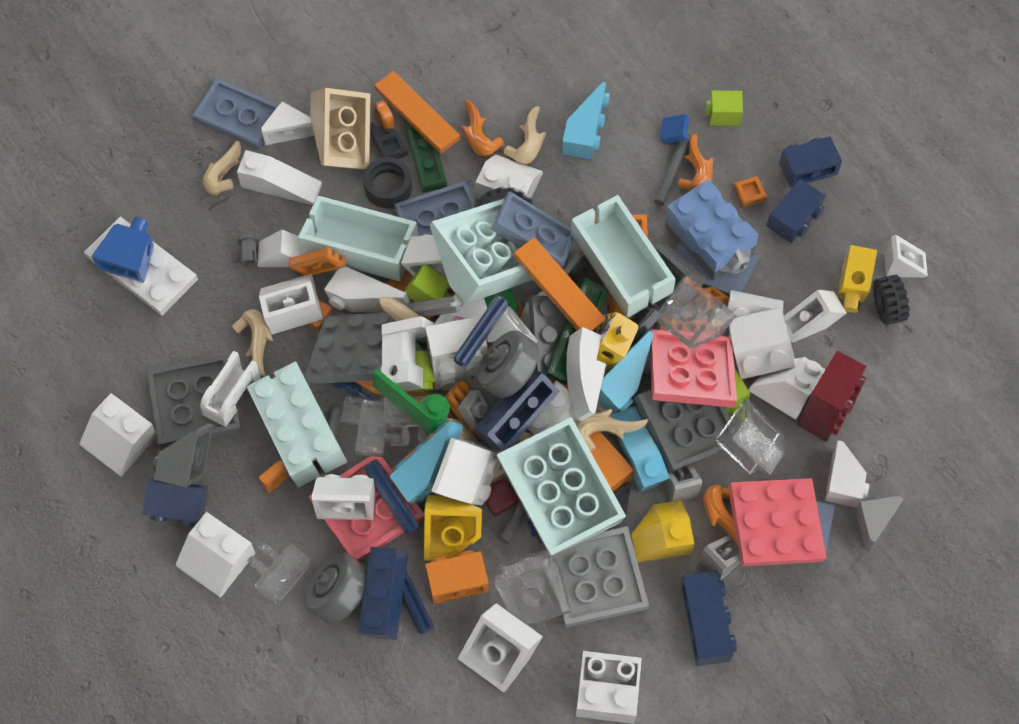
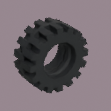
[872,274,910,325]

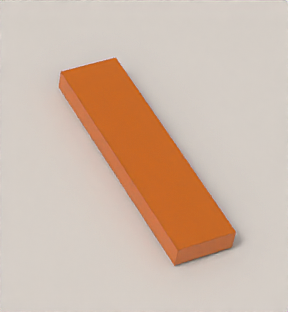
[374,71,460,154]
[512,237,606,331]

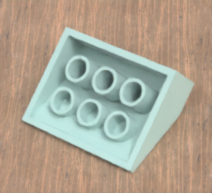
[430,199,533,305]
[496,417,626,556]

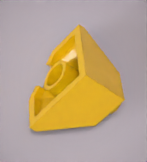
[424,495,482,561]
[631,500,695,562]

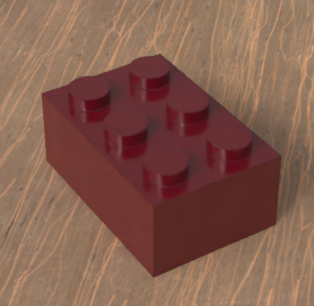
[798,350,867,442]

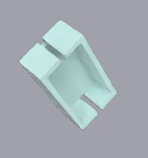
[571,195,675,318]
[298,196,418,282]
[247,361,347,488]

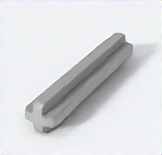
[407,296,463,317]

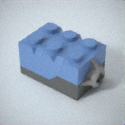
[665,179,759,281]

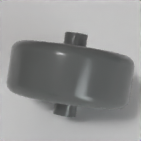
[478,330,539,398]
[305,553,367,624]

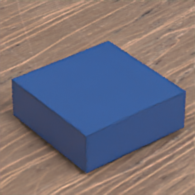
[660,114,689,144]

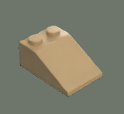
[310,88,370,170]

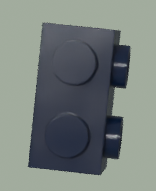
[779,136,842,188]
[766,179,826,244]
[143,478,208,526]

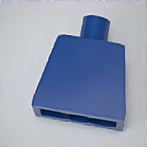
[92,217,154,283]

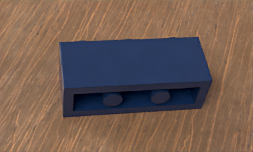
[474,370,560,452]
[358,547,408,640]
[681,571,737,666]

